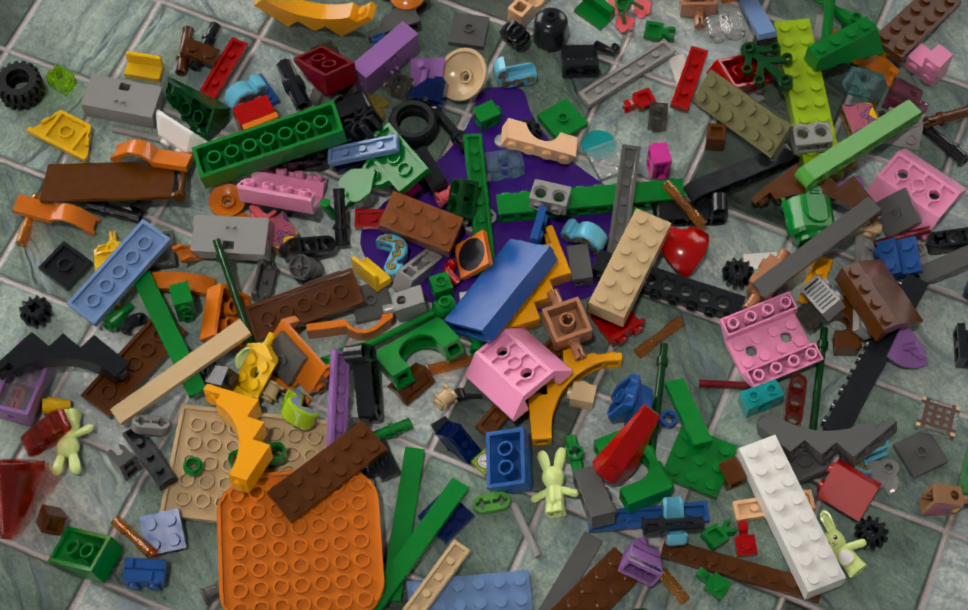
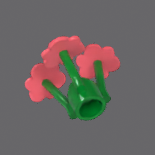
[608,0,652,33]

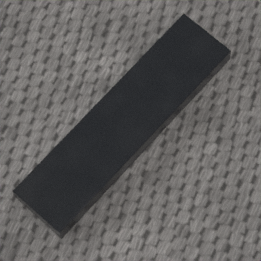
[122,428,178,491]

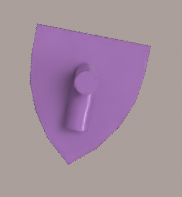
[410,58,446,97]
[887,328,928,368]

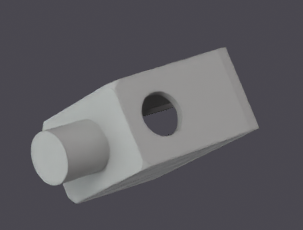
[382,285,428,322]

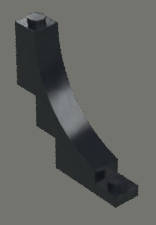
[0,332,129,385]

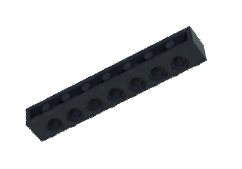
[592,249,746,319]

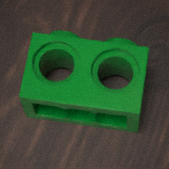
[169,281,198,322]

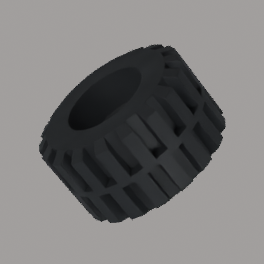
[0,61,45,111]

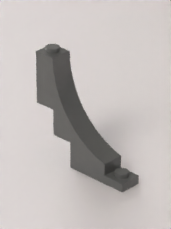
[368,0,430,47]
[757,412,897,467]

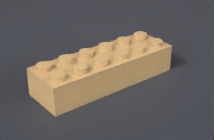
[588,208,671,327]

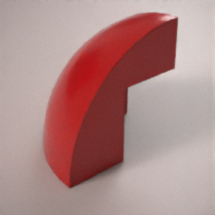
[661,227,709,277]

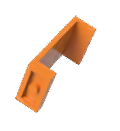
[271,315,331,395]

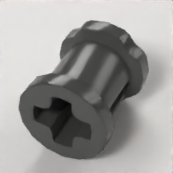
[199,580,220,605]

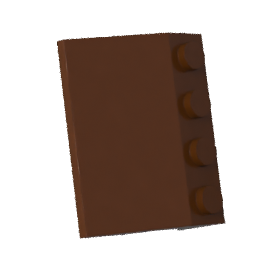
[834,259,923,342]

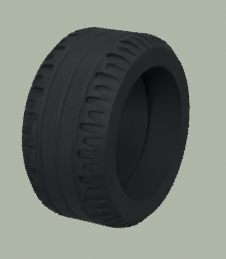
[389,100,437,150]

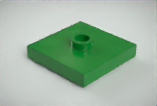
[537,98,588,139]

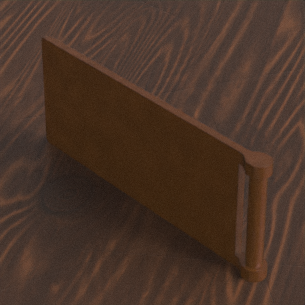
[40,161,191,203]

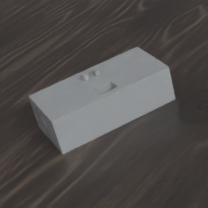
[81,74,165,129]
[190,214,274,261]

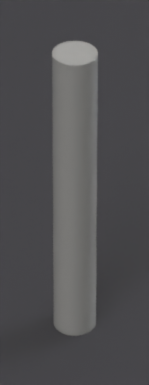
[112,125,160,143]
[510,502,542,558]

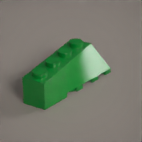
[804,16,884,72]

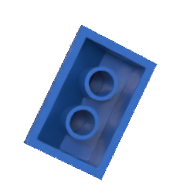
[486,427,532,494]

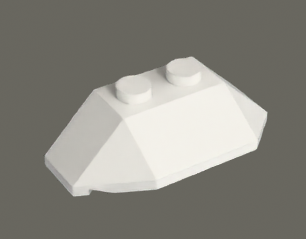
[156,109,208,161]

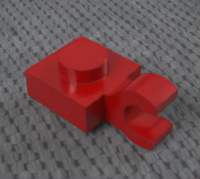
[622,88,657,113]
[734,520,758,558]

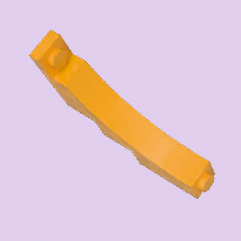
[254,0,377,37]
[503,225,571,331]
[203,384,273,493]

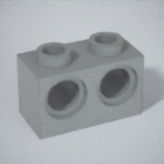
[790,122,833,155]
[529,179,572,215]

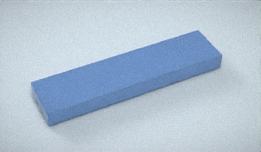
[738,0,776,40]
[328,133,400,167]

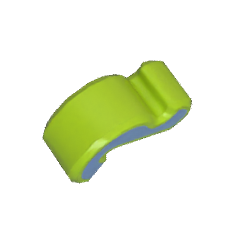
[280,388,319,430]

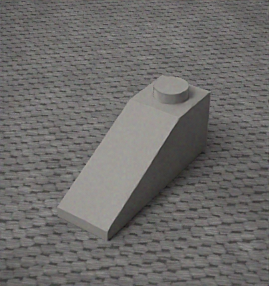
[391,249,443,292]

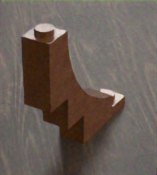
[751,164,883,226]

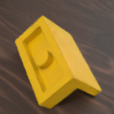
[124,51,164,83]
[351,256,392,292]

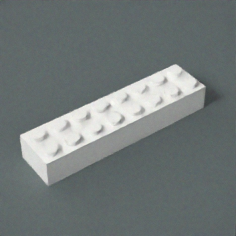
[736,435,846,600]

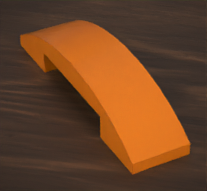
[150,271,216,297]

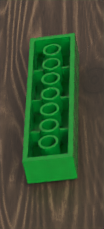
[191,100,347,189]

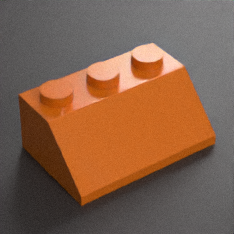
[199,283,251,349]

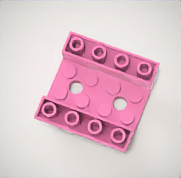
[867,148,967,241]
[237,167,328,214]
[719,291,823,388]
[465,328,573,422]

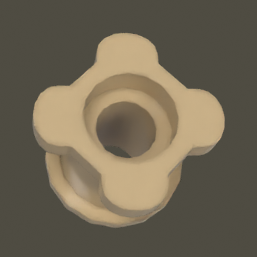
[261,380,285,404]
[433,384,458,410]

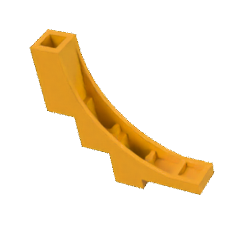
[528,348,622,447]

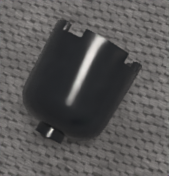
[533,7,568,53]

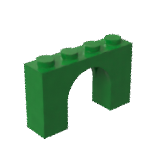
[376,316,465,390]
[593,430,674,514]

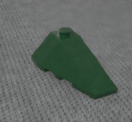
[163,77,231,141]

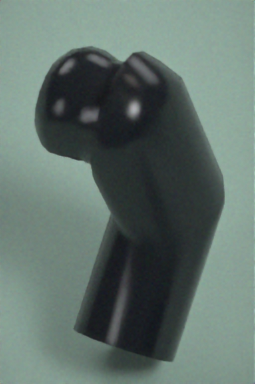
[593,40,621,56]
[121,313,147,336]

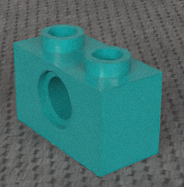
[737,379,784,418]

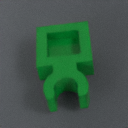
[643,20,676,42]
[700,519,738,551]

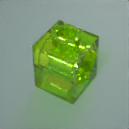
[46,64,77,97]

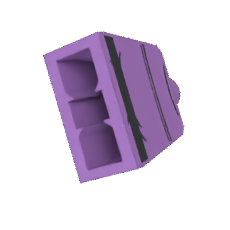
[618,537,663,587]

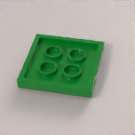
[664,426,738,500]

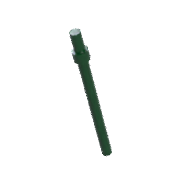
[213,238,256,343]
[809,326,829,430]
[649,343,668,453]

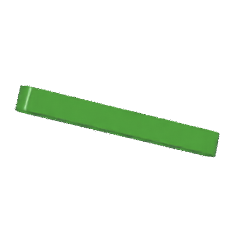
[794,100,923,190]

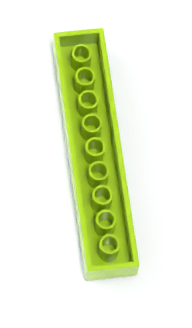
[772,18,844,183]

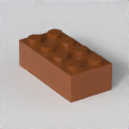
[379,191,464,258]

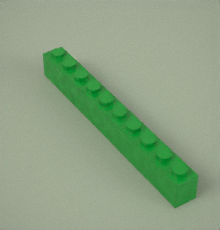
[496,178,686,223]

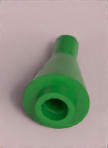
[102,302,134,332]

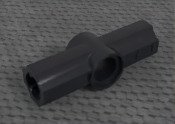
[276,58,310,111]

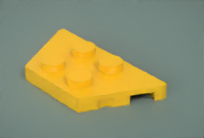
[26,110,93,163]

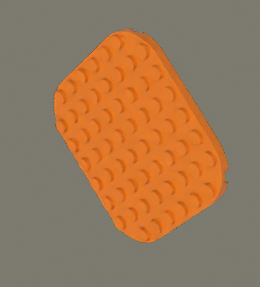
[217,470,385,610]

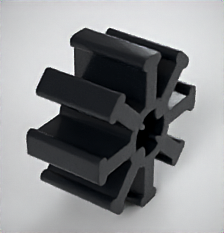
[343,105,384,142]

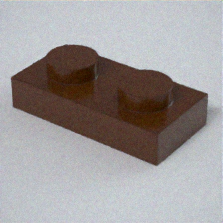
[179,37,220,68]

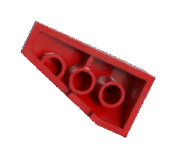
[592,404,660,485]

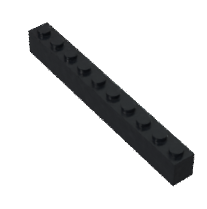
[820,273,929,431]

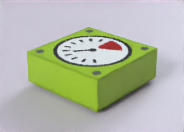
[471,448,487,476]

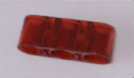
[783,374,807,427]
[20,409,72,457]

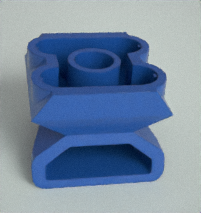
[607,374,653,426]

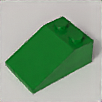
[48,526,124,583]

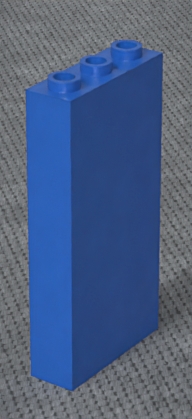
[443,239,558,343]

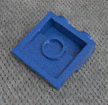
[874,236,923,280]

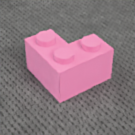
[904,43,953,87]

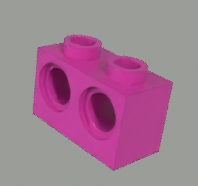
[646,142,672,180]

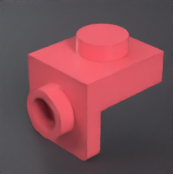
[249,204,278,220]

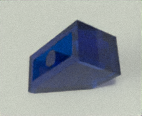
[406,76,449,106]
[435,420,482,465]

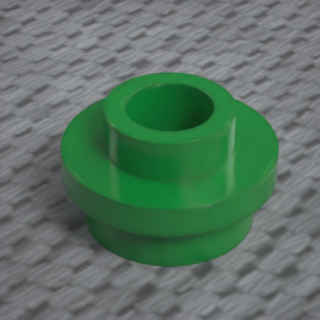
[183,457,203,476]

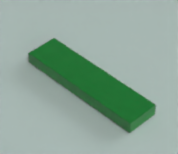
[664,378,713,449]

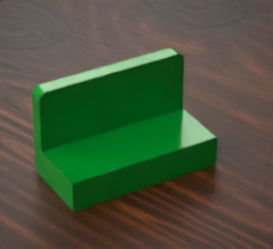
[574,0,615,31]

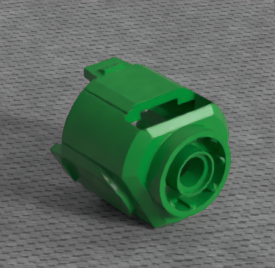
[781,186,835,249]

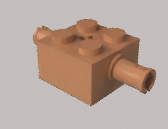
[679,0,718,30]
[742,248,791,310]
[541,289,593,362]

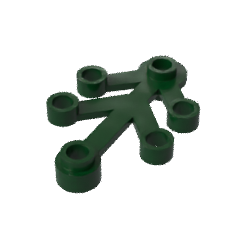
[740,42,794,91]

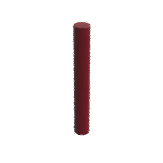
[874,226,931,248]
[699,379,751,390]

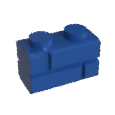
[122,557,169,591]

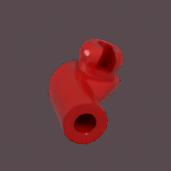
[444,258,461,287]

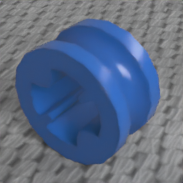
[659,410,678,429]

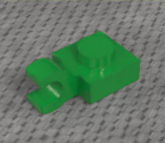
[695,567,732,601]

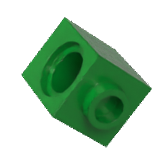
[472,100,502,132]
[429,271,454,301]

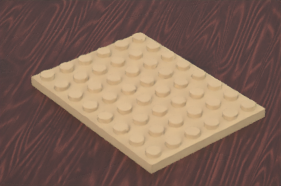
[160,404,327,524]

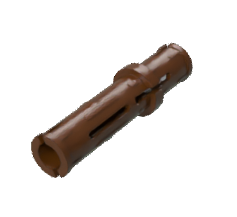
[175,25,194,76]
[923,105,968,129]

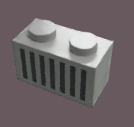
[800,274,845,322]

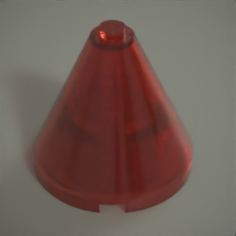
[0,459,50,539]

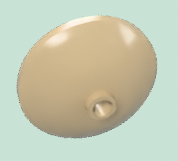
[438,48,488,102]

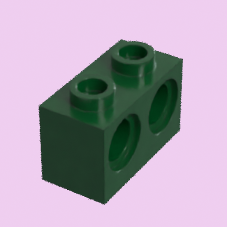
[446,178,479,219]

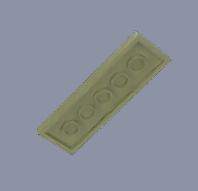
[692,70,794,159]

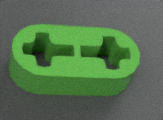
[473,492,510,515]

